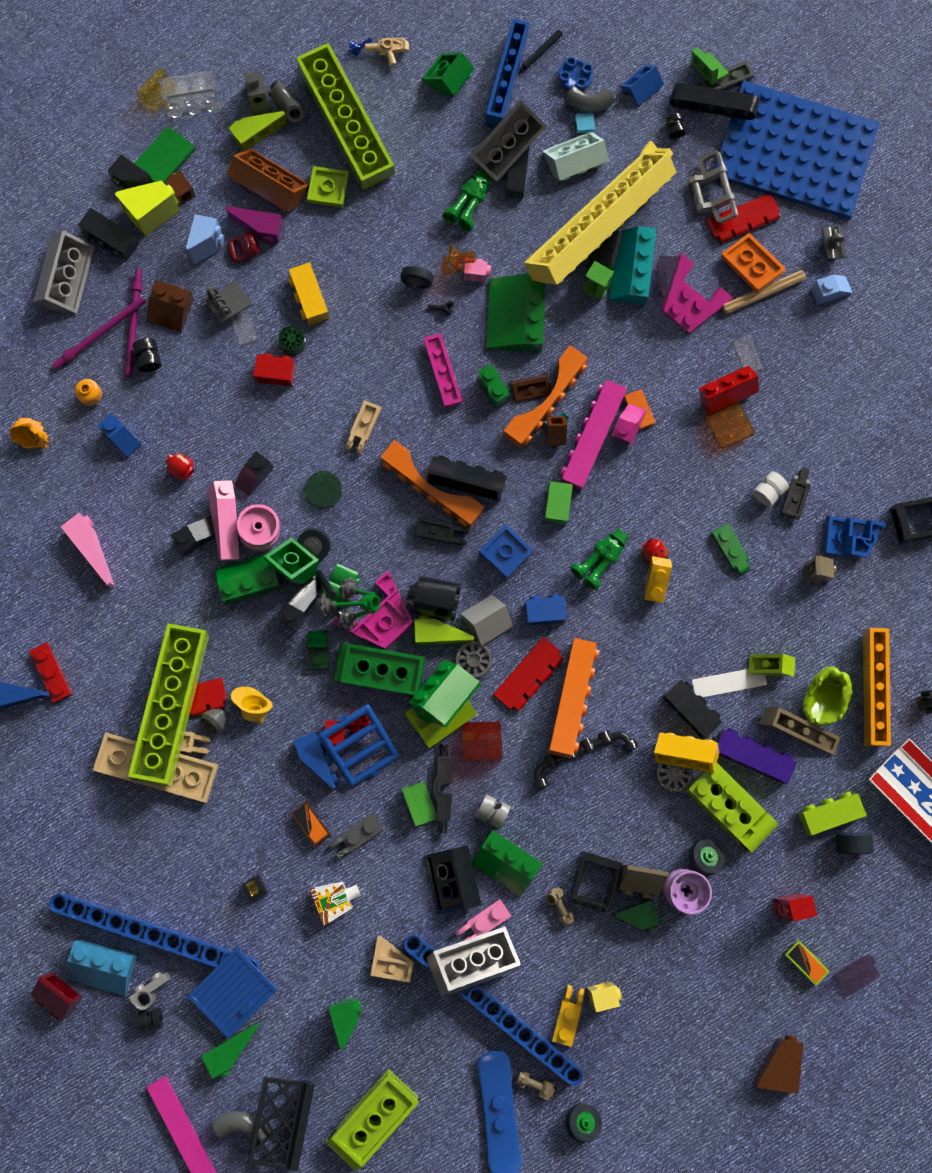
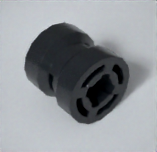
[666,113,686,139]
[138,1007,163,1032]

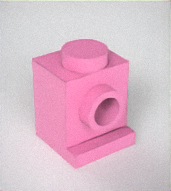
[464,256,491,283]

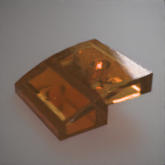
[703,402,755,450]

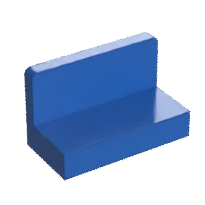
[620,64,664,105]

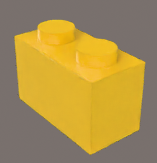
[644,556,672,603]

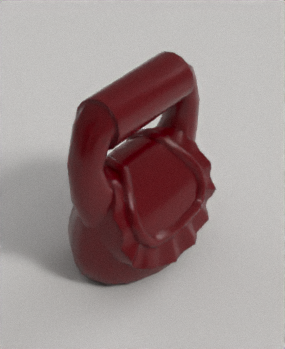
[227,233,260,263]

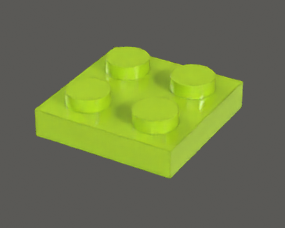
[307,166,349,208]

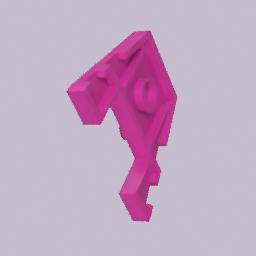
[661,254,733,333]
[333,571,414,650]

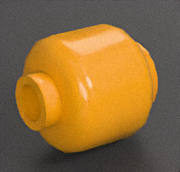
[75,379,102,406]

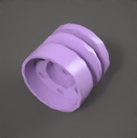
[663,868,712,914]

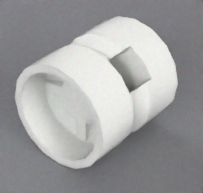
[753,471,789,507]

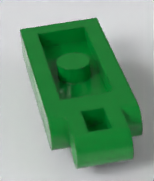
[711,524,750,575]

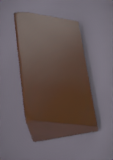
[510,374,551,402]

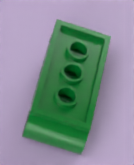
[333,642,426,695]

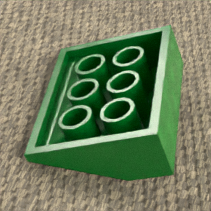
[486,273,545,352]

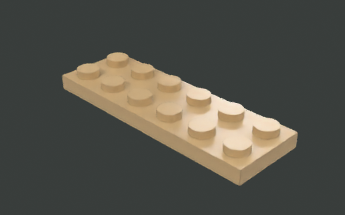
[93,732,219,803]

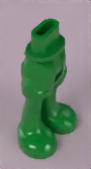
[442,170,491,232]
[570,528,629,591]

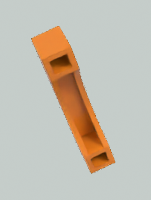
[503,345,588,449]
[380,440,485,529]

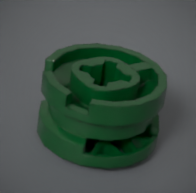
[278,326,306,355]

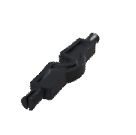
[432,744,453,834]

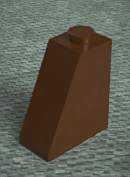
[753,1035,803,1094]

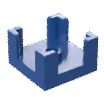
[479,524,534,581]

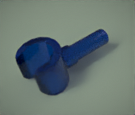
[348,38,372,56]

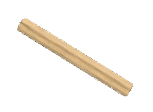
[722,270,806,314]

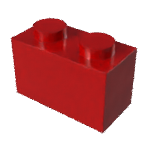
[253,353,296,387]

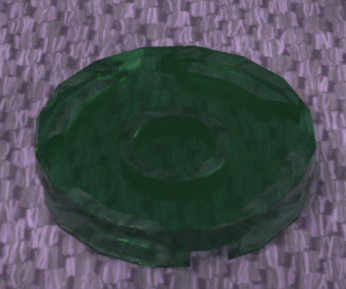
[304,471,342,509]

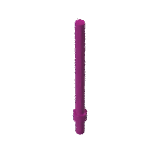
[124,269,143,377]
[52,297,146,369]

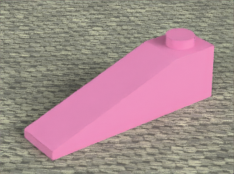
[207,481,239,561]
[61,513,114,588]

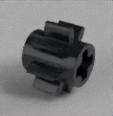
[916,690,932,714]

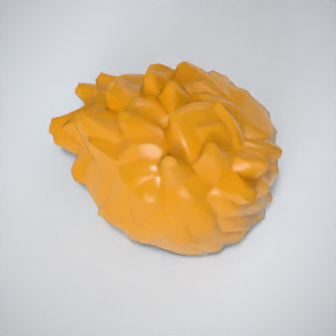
[9,418,49,449]

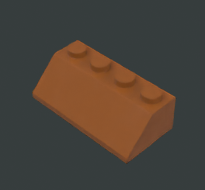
[227,149,310,212]

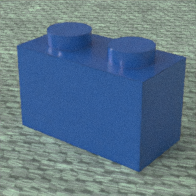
[525,594,567,626]

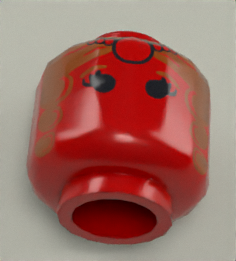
[165,452,195,481]
[641,538,669,566]

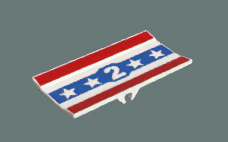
[868,739,932,844]

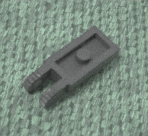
[328,813,384,860]

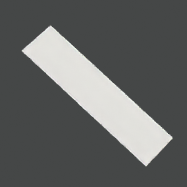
[692,669,767,697]

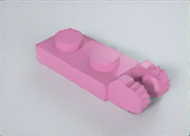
[455,899,511,941]

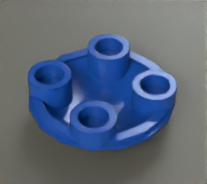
[558,57,593,90]

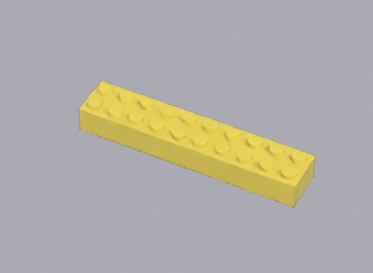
[524,152,677,285]

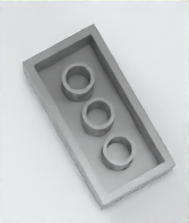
[427,927,521,997]

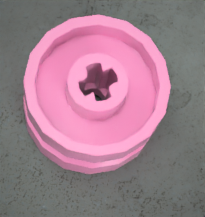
[237,505,280,552]

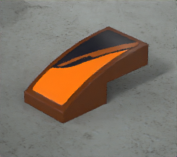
[291,801,331,847]

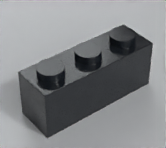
[78,208,140,261]
[662,679,722,740]

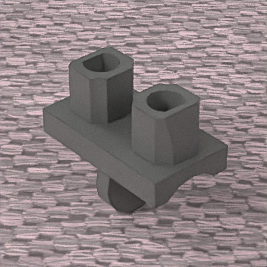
[821,225,846,261]

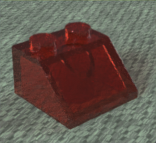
[462,721,502,762]

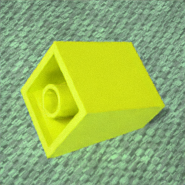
[115,181,180,237]

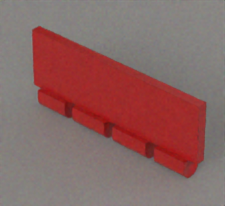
[705,193,780,243]
[493,637,564,711]
[146,677,227,717]

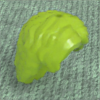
[802,666,852,726]

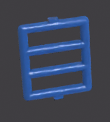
[319,705,399,787]

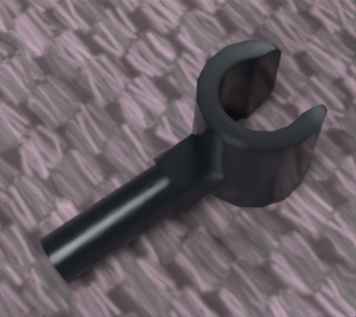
[428,301,454,315]

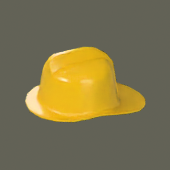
[231,687,273,724]

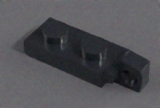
[780,467,811,520]

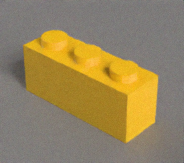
[287,262,329,325]
[654,733,719,773]

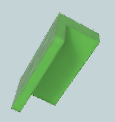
[691,47,729,85]
[402,782,436,827]

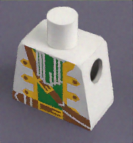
[310,881,361,926]

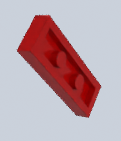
[29,642,73,703]

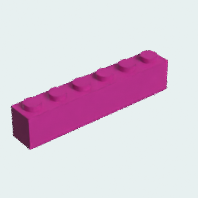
[559,380,627,492]

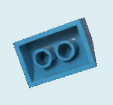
[67,939,138,996]

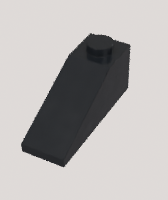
[171,516,216,556]
[277,576,323,632]

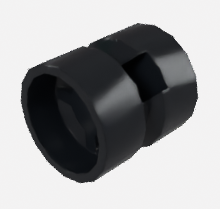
[132,338,162,372]

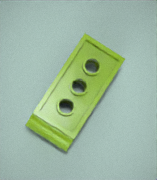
[684,763,779,854]
[325,1069,419,1171]

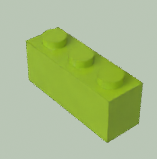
[798,791,867,835]

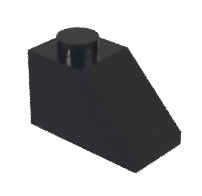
[107,155,153,189]
[235,451,274,496]

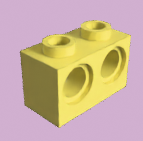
[587,982,622,1012]

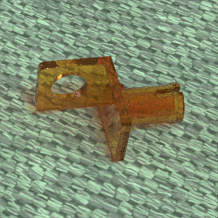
[442,245,476,274]

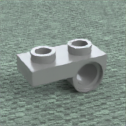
[129,972,171,1010]

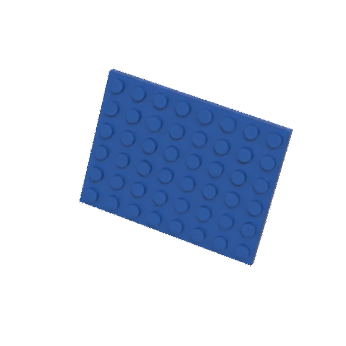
[715,80,880,220]

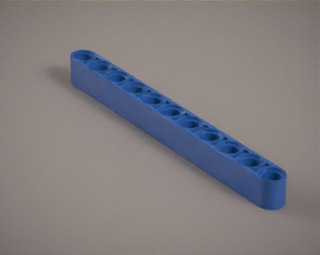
[49,893,261,970]
[404,934,583,1086]

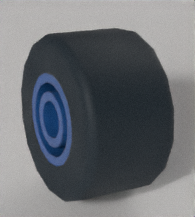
[836,833,874,855]

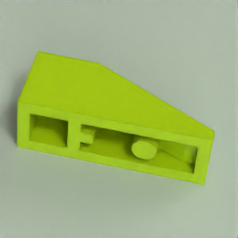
[229,111,287,151]
[415,616,474,645]

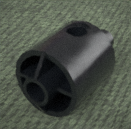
[407,576,462,622]

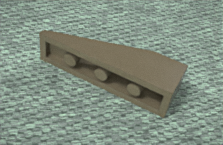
[760,706,841,755]

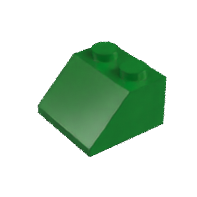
[421,52,474,95]
[264,537,319,584]
[329,996,363,1050]

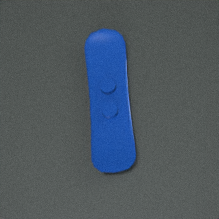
[477,1051,522,1173]

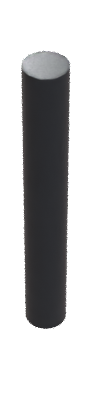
[521,29,563,70]
[316,570,336,598]

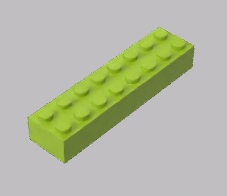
[296,43,395,190]
[128,623,209,788]

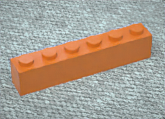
[548,638,599,759]

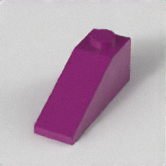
[226,206,283,243]

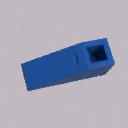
[293,732,339,789]

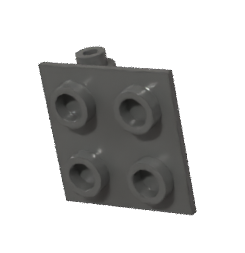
[205,281,253,323]

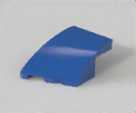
[822,515,886,558]

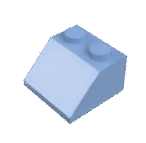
[186,214,224,265]

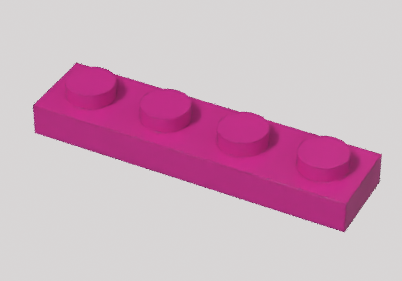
[423,333,463,408]

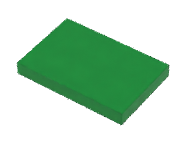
[134,126,196,184]

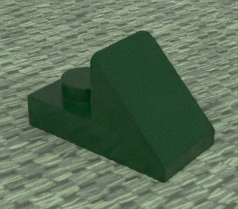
[307,630,329,670]

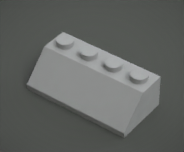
[33,230,95,314]

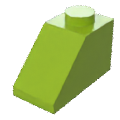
[748,654,795,677]

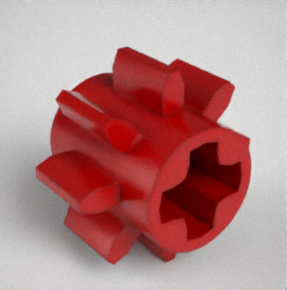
[346,709,370,734]

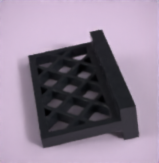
[247,1076,315,1172]

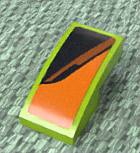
[785,940,830,986]

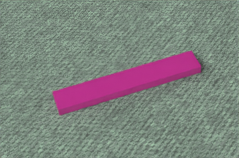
[146,1076,217,1173]

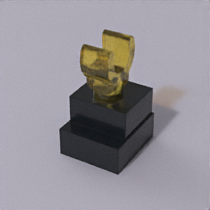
[242,875,268,901]

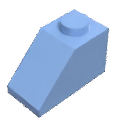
[811,275,852,305]

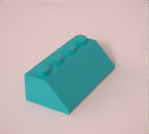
[609,226,656,306]

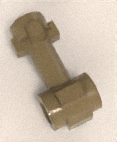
[546,887,574,926]
[516,1071,555,1100]

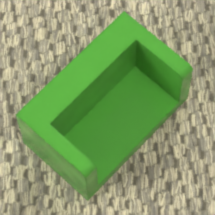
[582,261,614,301]
[544,481,573,525]

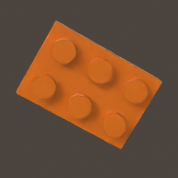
[721,233,786,294]

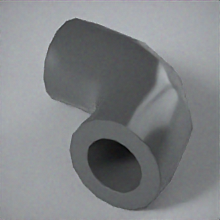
[266,79,304,123]
[564,87,614,113]
[212,1111,270,1144]

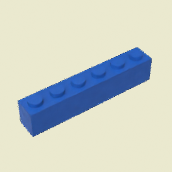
[485,19,530,127]

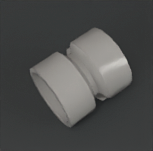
[475,794,511,829]

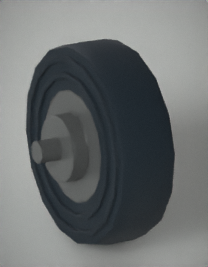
[400,266,434,289]
[297,528,331,561]

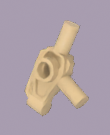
[365,38,409,67]

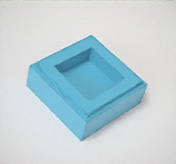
[575,113,595,134]

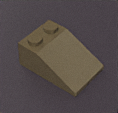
[617,865,669,899]

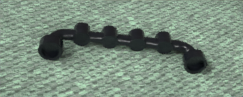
[532,730,639,791]

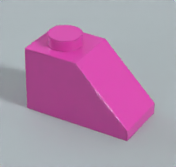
[612,404,646,446]

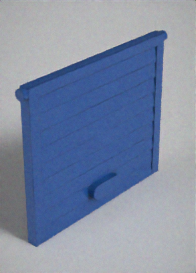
[186,946,278,1039]

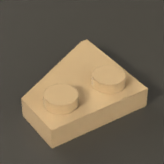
[370,936,414,983]

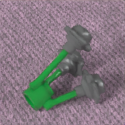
[316,577,380,630]

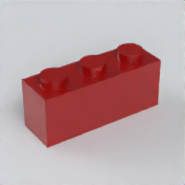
[699,365,759,415]
[773,893,817,921]

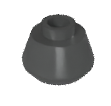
[201,709,226,734]

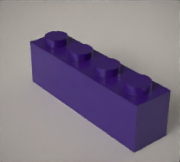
[716,728,797,784]

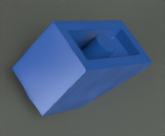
[97,413,142,458]

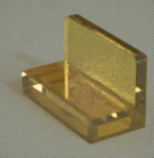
[137,67,179,113]

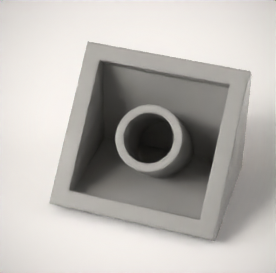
[460,595,513,646]

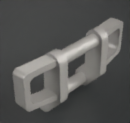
[688,150,738,224]

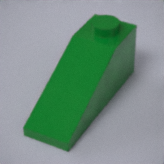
[201,1022,260,1079]

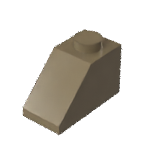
[805,556,837,582]

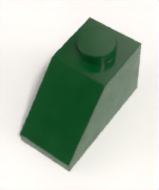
[613,899,661,932]

